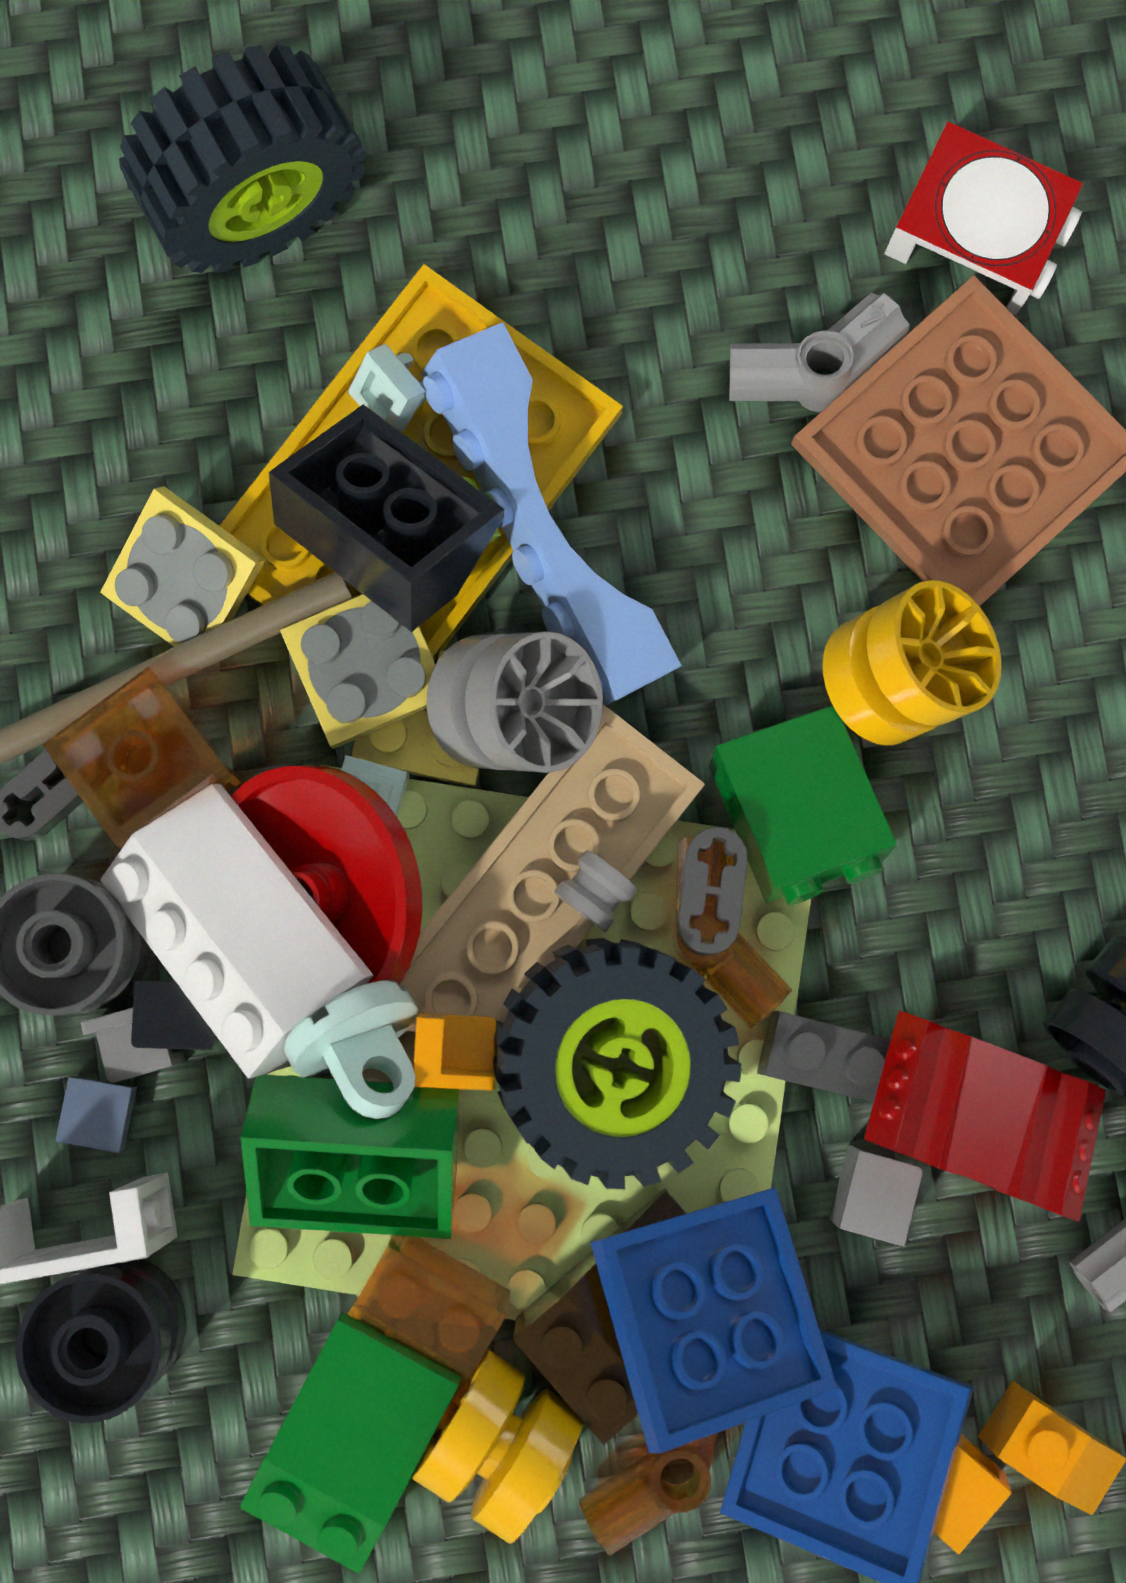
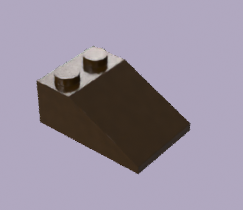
[513,1188,687,1445]

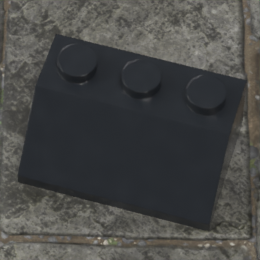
[269,404,504,632]

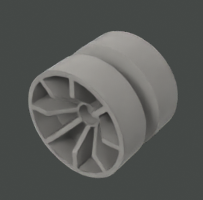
[427,632,603,773]

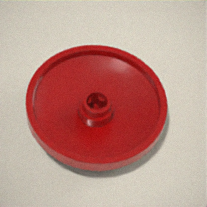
[231,765,422,985]

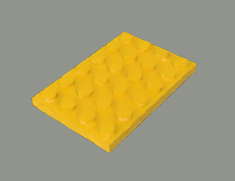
[220,264,623,662]

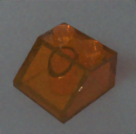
[42,666,241,849]
[346,1235,510,1400]

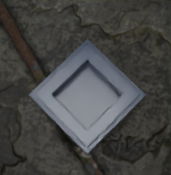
[55,1076,137,1153]

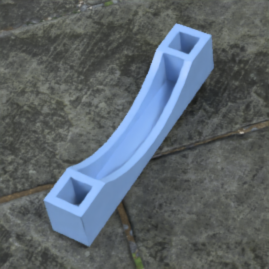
[421,322,682,706]

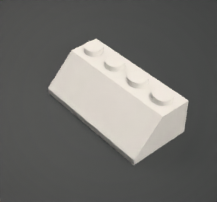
[100,784,373,1079]

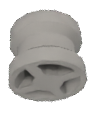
[554,850,638,932]

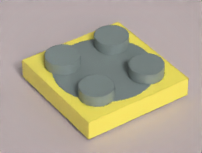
[100,486,266,647]
[280,594,436,749]

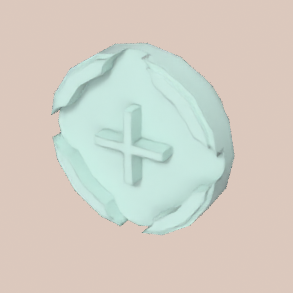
[284,980,418,1119]

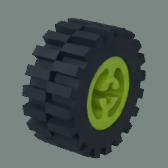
[119,44,367,273]
[493,938,741,1189]

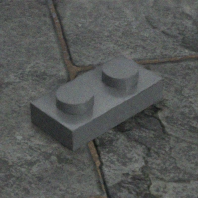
[757,1010,891,1102]

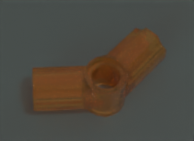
[672,837,792,1029]
[579,1433,717,1556]

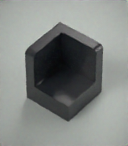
[131,981,213,1051]

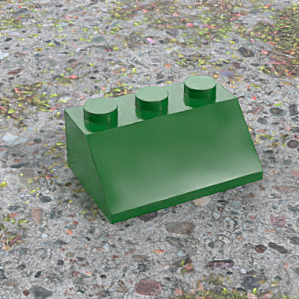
[241,1074,460,1239]

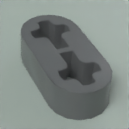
[0,738,105,841]
[677,827,747,956]

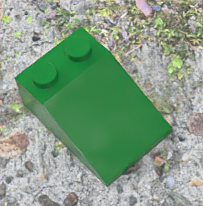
[239,1312,462,1574]

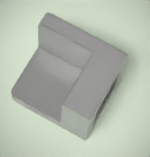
[80,1008,186,1083]
[829,1145,923,1247]

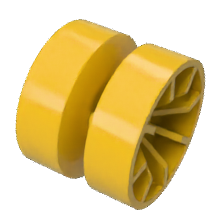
[823,580,1001,745]
[411,1349,584,1544]

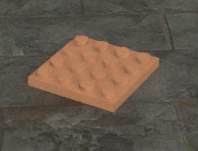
[791,275,1126,606]

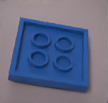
[590,1187,837,1453]
[720,1329,974,1583]

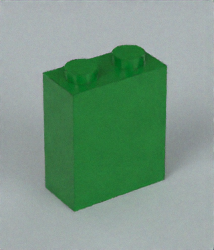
[709,705,897,905]

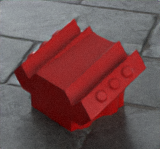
[864,1011,1106,1222]

